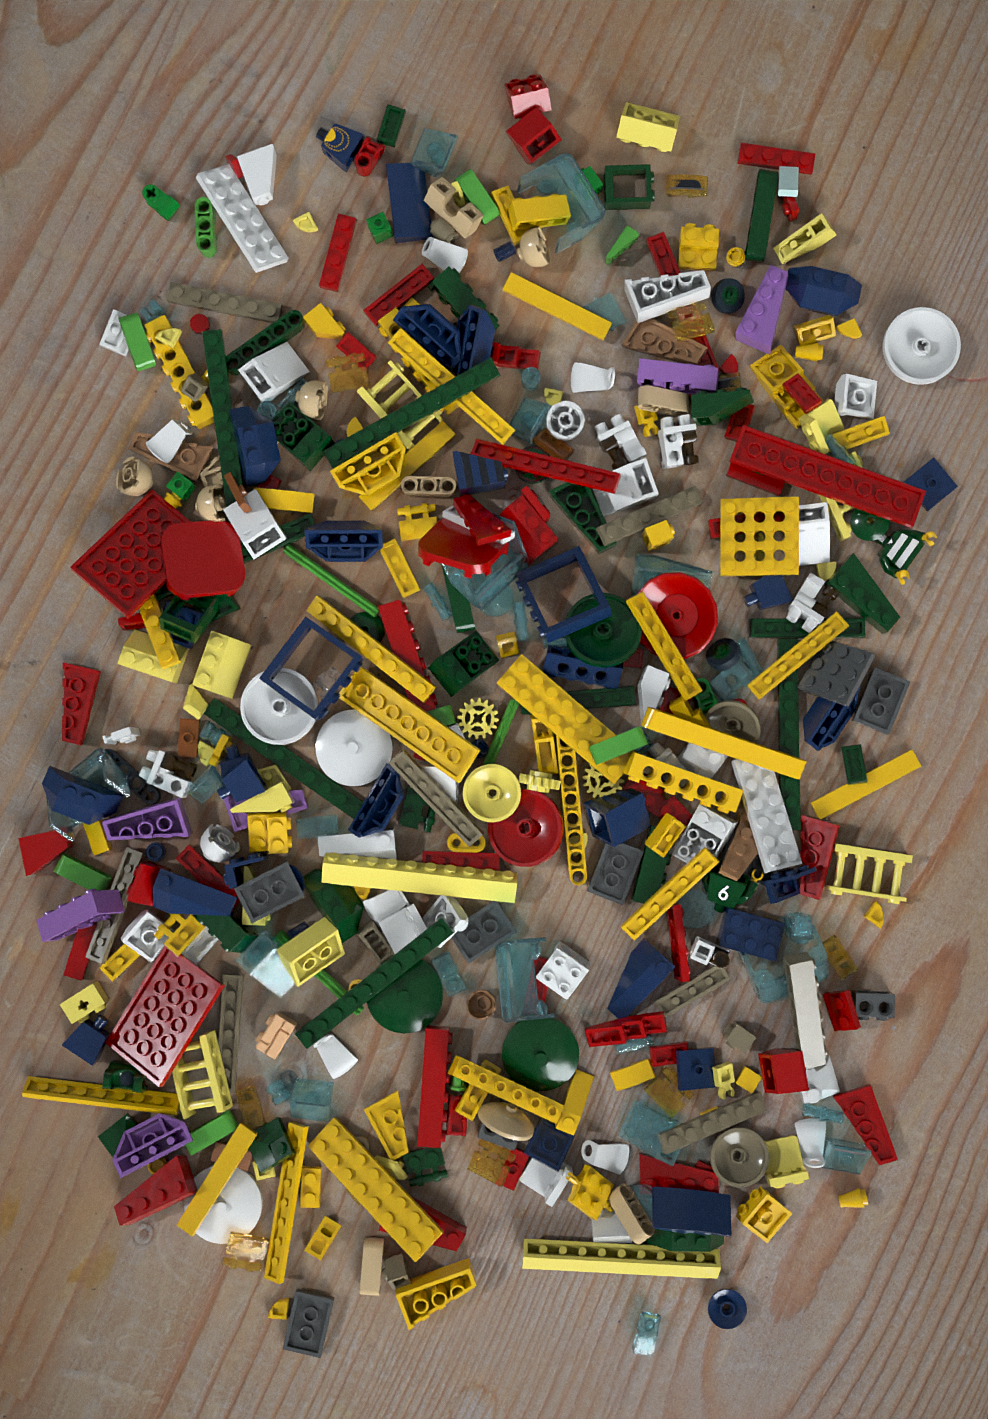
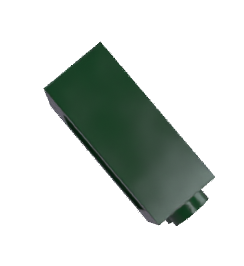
[604,164,655,210]
[159,595,218,644]

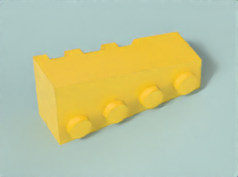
[396,1258,476,1330]

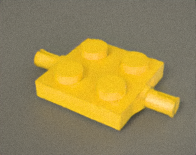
[566,1165,614,1221]

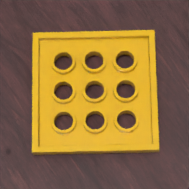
[720,496,799,576]

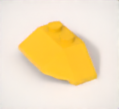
[330,432,406,496]

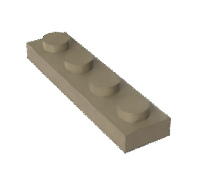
[654,965,731,1018]

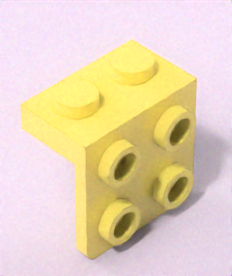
[798,399,844,454]
[764,1135,809,1188]

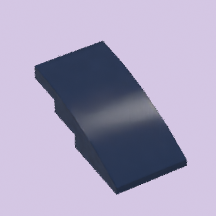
[652,1187,732,1237]

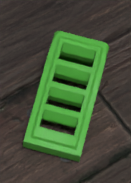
[605,225,639,265]

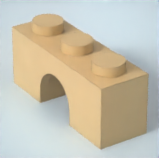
[424,177,484,238]

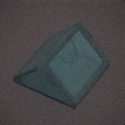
[410,128,458,178]
[509,398,551,445]
[290,1078,334,1122]
[822,1137,871,1175]

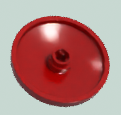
[488,789,564,867]

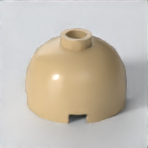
[517,227,551,268]
[295,380,328,420]
[116,456,153,496]
[195,484,228,522]

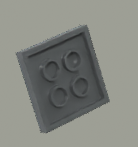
[797,641,875,707]

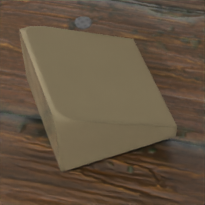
[181,373,209,402]

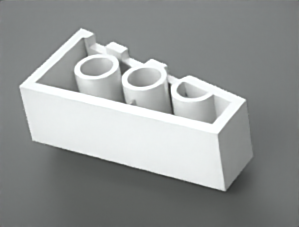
[624,270,711,323]

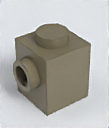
[723,1021,756,1053]
[382,1253,412,1290]

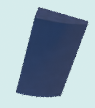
[386,163,433,243]

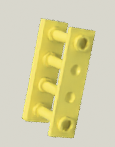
[357,360,443,450]
[819,451,874,542]
[825,843,913,904]
[172,1030,233,1119]

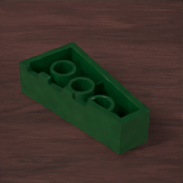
[428,266,499,330]
[548,482,617,554]
[824,553,900,634]
[195,881,259,954]

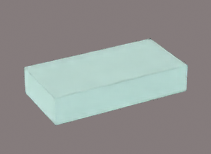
[778,166,799,197]

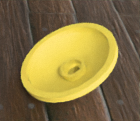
[463,764,521,822]

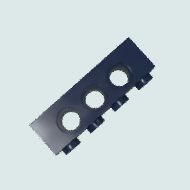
[543,644,623,689]

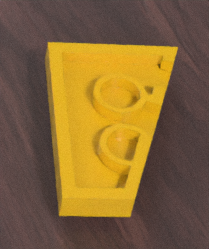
[364,1090,409,1161]

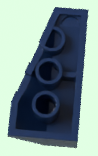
[153,868,237,916]
[607,938,675,1019]

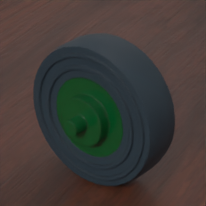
[711,278,745,314]
[706,638,741,671]

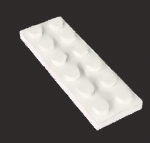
[196,164,289,273]
[731,759,802,873]

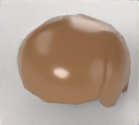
[466,989,497,1020]

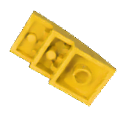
[750,344,824,429]

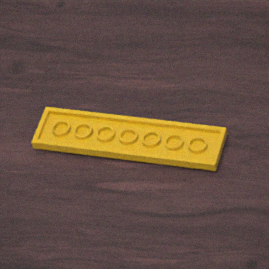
[496,654,636,785]
[339,666,480,783]
[308,1117,444,1262]

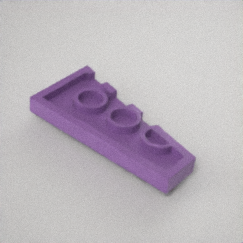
[224,790,309,832]

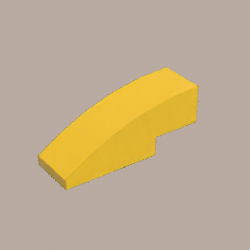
[253,488,314,513]
[669,696,711,727]
[530,715,558,774]

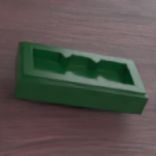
[376,104,406,148]
[841,744,868,785]

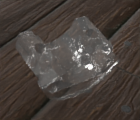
[312,666,341,701]

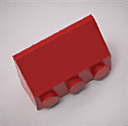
[497,495,558,566]

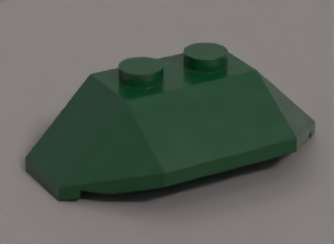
[303,869,364,943]
[647,1220,724,1252]

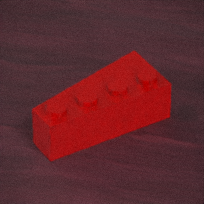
[114,1155,198,1226]
[379,1195,467,1252]

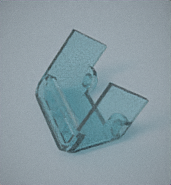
[517,153,605,254]
[442,513,528,609]
[46,748,130,842]
[738,922,830,1004]
[496,937,554,1023]

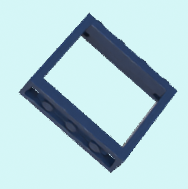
[515,546,612,643]
[259,616,364,722]

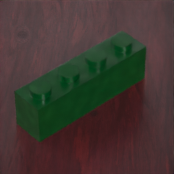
[631,826,675,904]

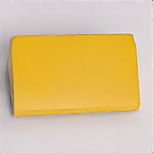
[793,315,836,346]
[645,813,686,858]
[82,819,112,856]

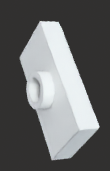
[181,925,219,964]

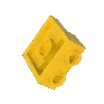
[678,223,719,271]
[247,811,292,854]
[735,1186,792,1243]

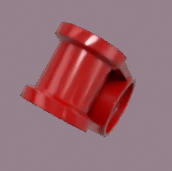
[355,136,385,177]

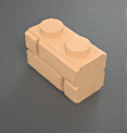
[255,1012,297,1059]

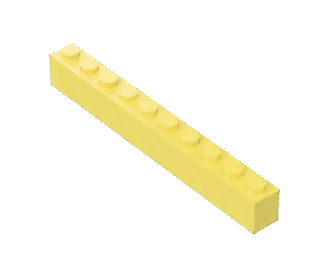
[321,852,518,903]
[522,1239,721,1279]

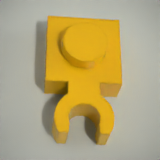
[634,405,659,437]
[208,734,233,767]

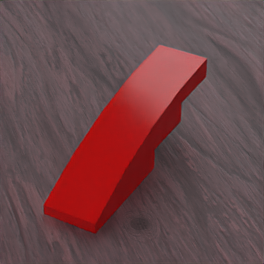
[490,342,541,371]
[585,1011,668,1047]

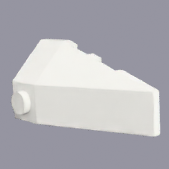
[318,829,397,860]

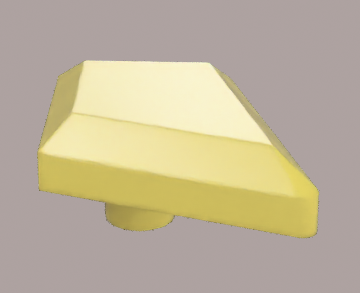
[183,684,209,720]
[258,765,292,790]
[374,1155,408,1180]

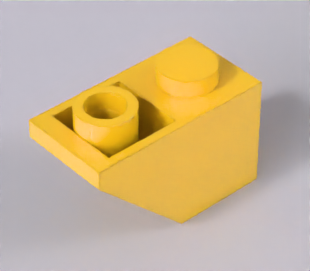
[303,303,346,340]

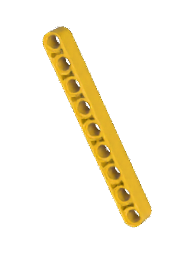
[641,707,807,780]
[555,735,587,885]

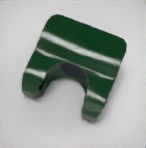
[102,1060,148,1093]

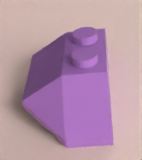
[112,1113,193,1178]

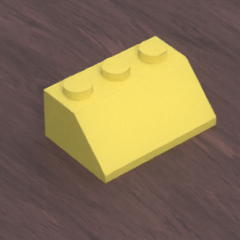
[616,102,680,152]
[117,629,189,684]
[192,630,252,699]
[277,917,345,987]

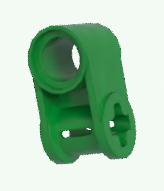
[142,184,180,221]
[693,678,718,714]

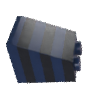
[452,451,508,497]
[583,788,651,847]

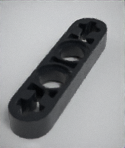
[99,749,161,804]

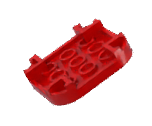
[418,518,509,578]
[161,520,245,601]

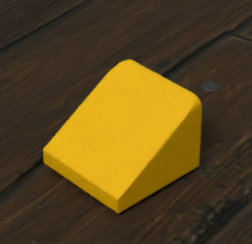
[496,632,520,658]

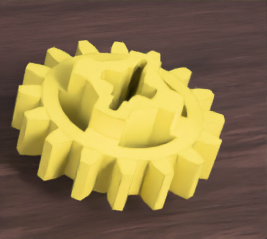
[457,698,499,740]
[582,764,624,798]
[518,770,561,793]

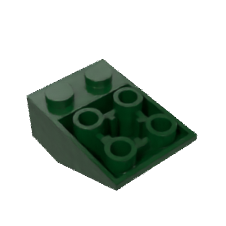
[691,387,754,426]
[272,402,335,471]
[428,631,499,697]

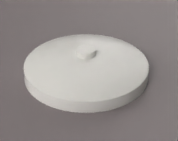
[883,307,961,385]
[240,668,318,745]
[316,710,393,786]
[184,1165,263,1244]

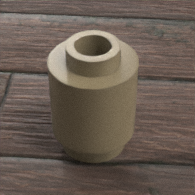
[430,218,458,244]

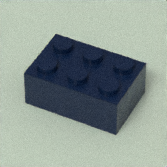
[716,907,785,962]

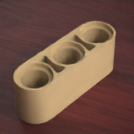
[638,385,690,417]
[401,476,457,498]
[608,1183,655,1244]
[360,1236,385,1296]

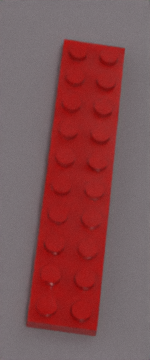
[729,425,926,528]

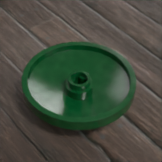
[565,593,642,668]
[367,959,443,1034]
[502,1014,579,1091]

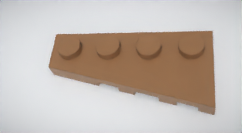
[622,318,707,365]
[128,432,214,483]
[719,807,758,881]

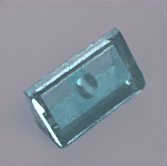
[187,765,224,804]

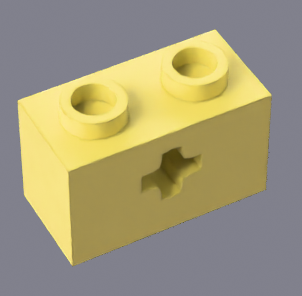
[60,981,110,1024]

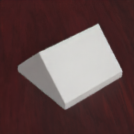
[591,1210,632,1244]

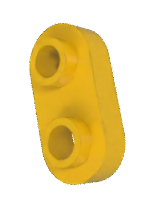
[447,833,486,853]

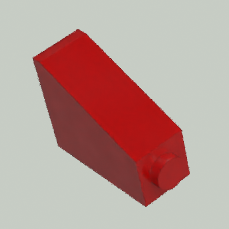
[18,828,74,876]

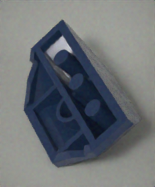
[786,266,862,316]
[393,304,461,372]
[453,305,495,377]
[229,406,281,486]
[305,520,383,562]
[803,686,860,751]
[348,763,404,838]
[42,766,123,825]

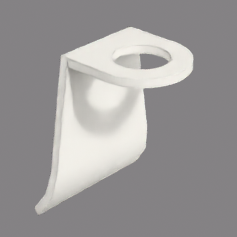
[422,237,468,273]
[571,363,615,393]
[146,419,193,464]
[363,890,410,927]
[313,1034,358,1079]
[794,1118,826,1168]
[581,1140,630,1175]

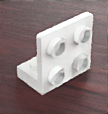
[379,904,427,954]
[536,941,591,999]
[519,1158,573,1207]

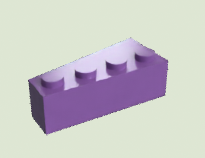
[736,265,788,355]
[637,358,719,395]
[102,797,192,840]
[36,888,125,942]

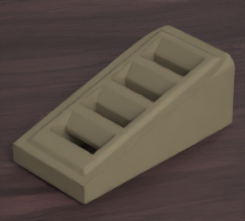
[357,920,394,964]

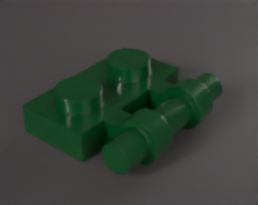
[399,787,435,832]
[403,1147,448,1187]

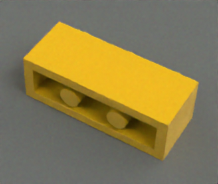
[508,194,571,231]

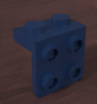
[223,852,268,889]
[764,865,817,904]

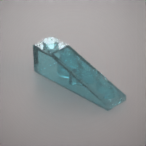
[631,553,712,597]

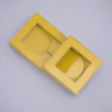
[610,1058,655,1091]
[304,1216,342,1261]

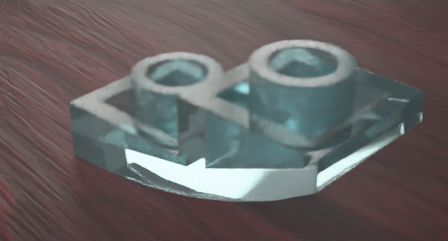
[296,815,339,839]
[431,951,466,997]
[632,1312,661,1356]

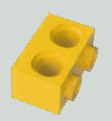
[641,520,675,552]

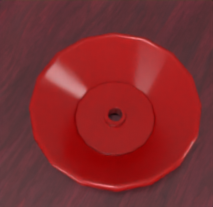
[637,572,718,659]

